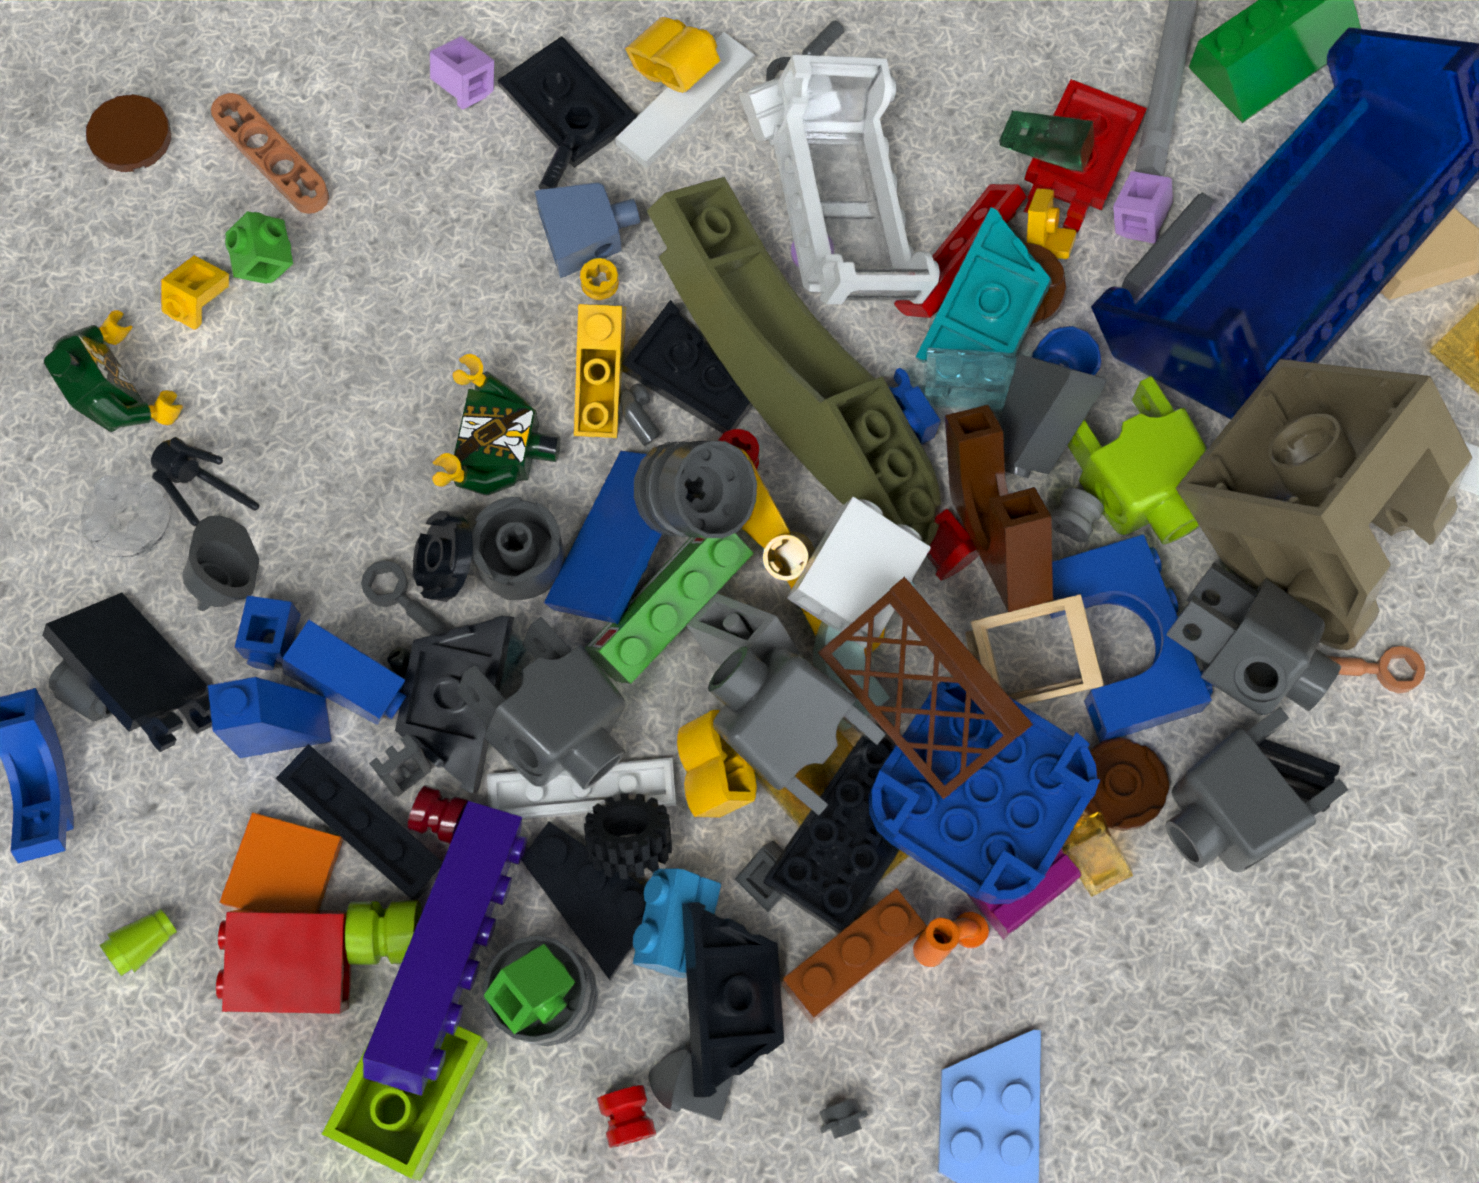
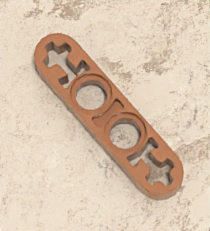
[211,93,329,214]

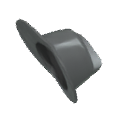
[182,515,259,611]

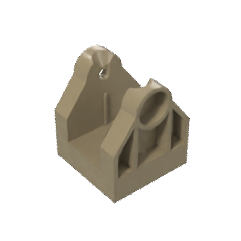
[1176,359,1472,650]

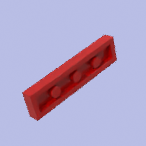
[894,184,1027,318]

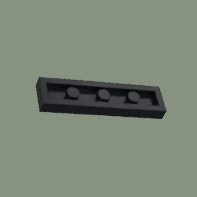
[276,744,443,900]

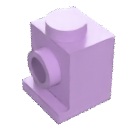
[430,36,494,110]
[1113,171,1173,244]

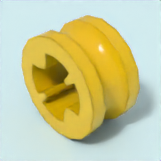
[580,258,619,300]

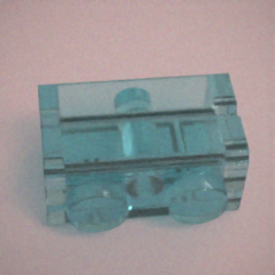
[922,348,1016,411]

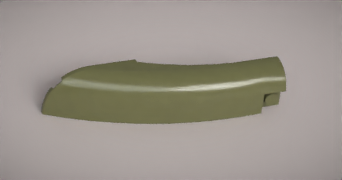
[647,176,941,545]

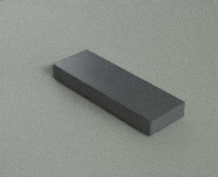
[1119,192,1214,305]

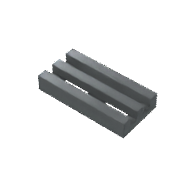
[369,734,431,797]

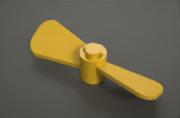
[735,446,885,657]

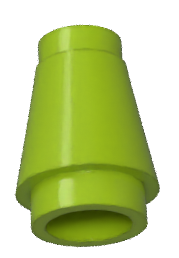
[99,909,177,977]

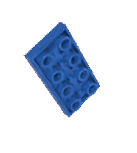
[544,451,662,624]

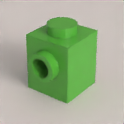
[483,944,575,1035]

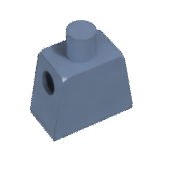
[534,183,640,278]

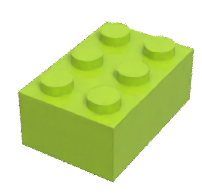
[322,1026,489,1181]

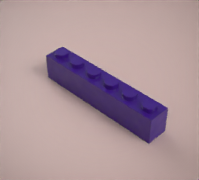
[363,801,527,1096]

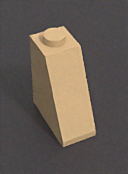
[1358,193,1479,300]

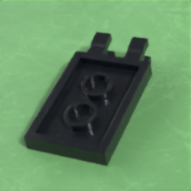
[42,592,212,752]

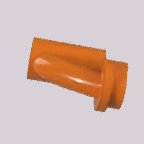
[913,912,989,967]

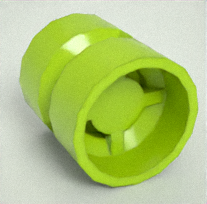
[345,900,422,965]

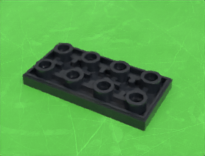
[763,736,900,934]

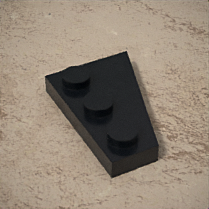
[521,821,646,981]

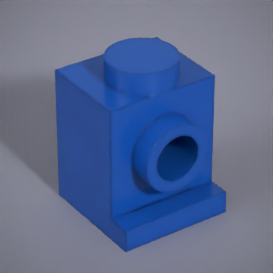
[235,595,301,670]

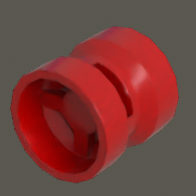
[597,1085,657,1148]

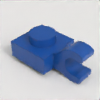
[888,368,941,445]

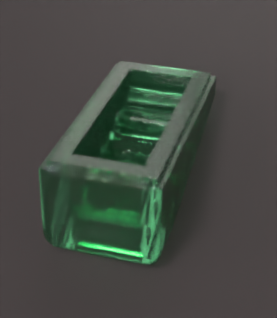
[999,110,1094,172]

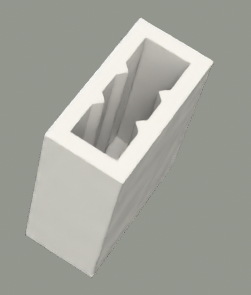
[787,497,931,648]

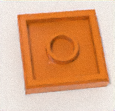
[219,812,343,911]

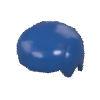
[1031,326,1102,375]

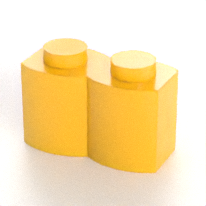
[625,17,721,93]
[677,710,757,818]

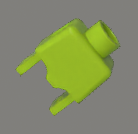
[1067,376,1208,545]

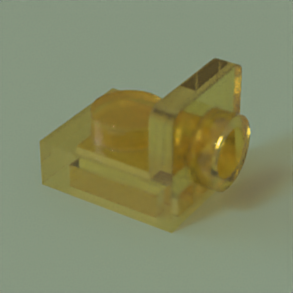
[1062,812,1134,897]

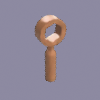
[1327,646,1426,693]

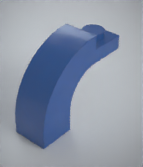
[0,688,74,863]

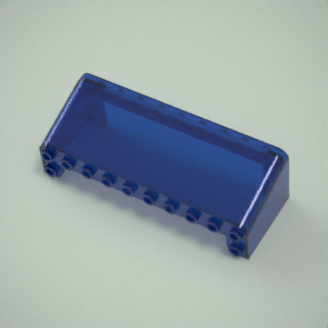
[1091,27,1479,420]

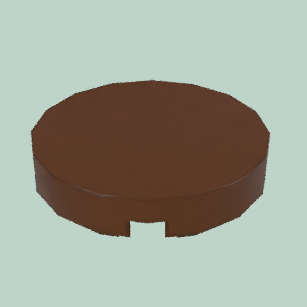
[86,94,171,172]
[1084,738,1169,831]

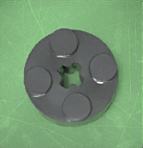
[472,497,565,600]

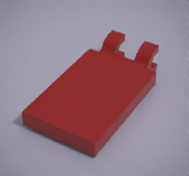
[1023,79,1147,233]

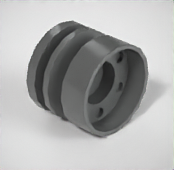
[634,441,757,539]
[483,935,598,1047]

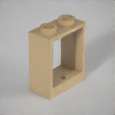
[965,594,1104,705]

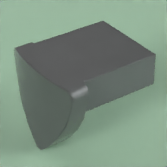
[648,1050,734,1121]

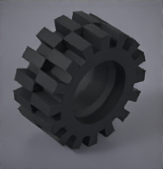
[584,793,672,879]

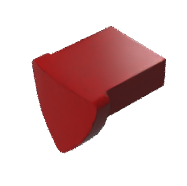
[926,509,979,581]

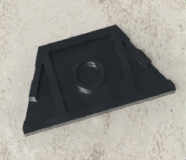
[395,615,515,793]
[682,902,784,1098]

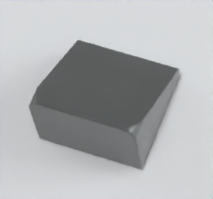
[735,841,783,912]

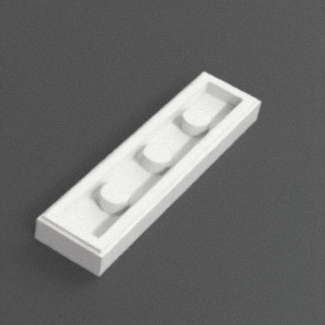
[615,32,755,168]
[487,758,676,819]

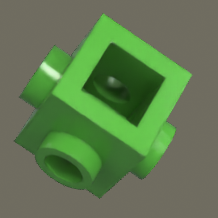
[225,211,293,284]

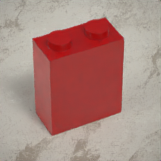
[216,909,351,1014]

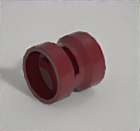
[408,785,469,844]

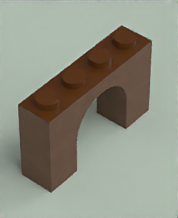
[945,405,1053,612]

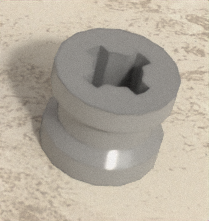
[1051,488,1104,542]

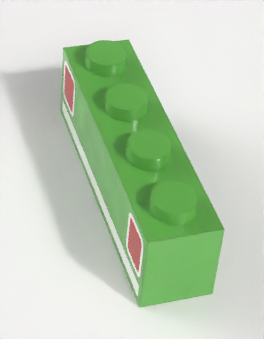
[584,533,754,684]

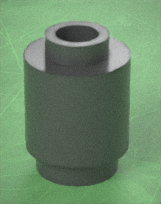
[49,660,112,721]

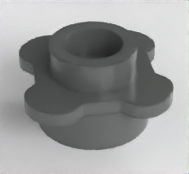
[820,1098,868,1139]

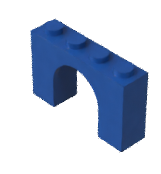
[1050,534,1213,743]

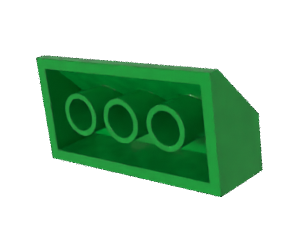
[1189,0,1364,123]

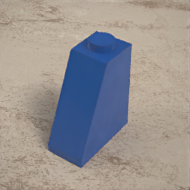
[282,620,407,725]
[208,677,332,759]

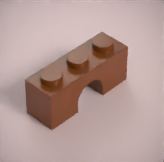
[781,888,927,1024]

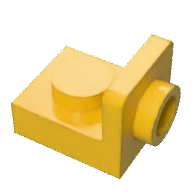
[1027,188,1076,259]
[161,255,229,330]

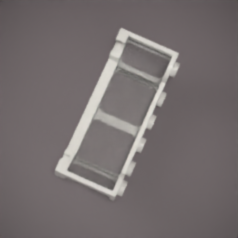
[773,55,939,304]

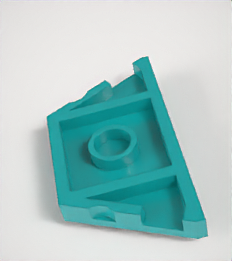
[916,207,1052,363]

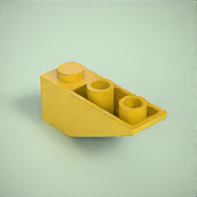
[574,304,626,438]

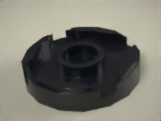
[413,511,473,602]

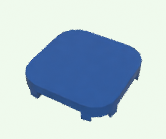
[869,682,1100,904]

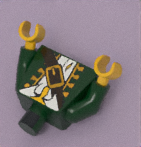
[44,310,183,433]
[432,354,561,496]

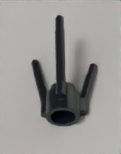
[151,437,260,526]

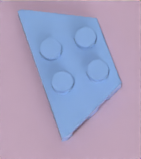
[938,1030,1041,1183]

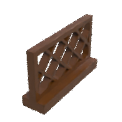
[818,576,1033,799]

